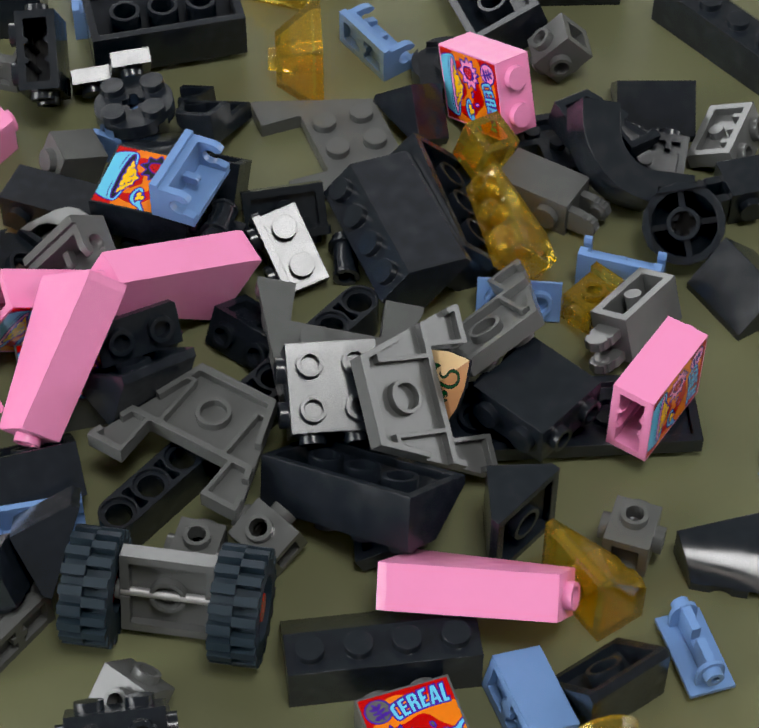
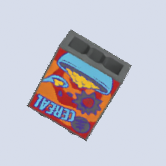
[354,674,470,728]

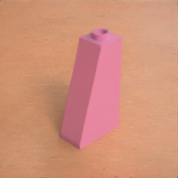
[91,230,262,320]
[0,269,127,448]
[376,549,580,623]

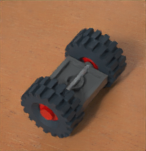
[56,523,277,669]

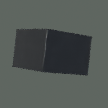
[373,83,449,145]

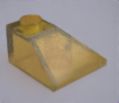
[268,0,324,100]
[542,518,647,642]

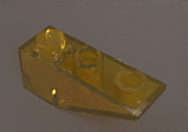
[465,161,557,280]

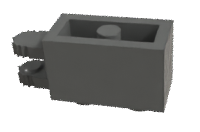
[493,147,612,236]
[584,267,682,375]

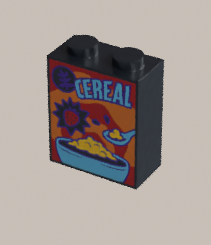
[88,144,219,243]

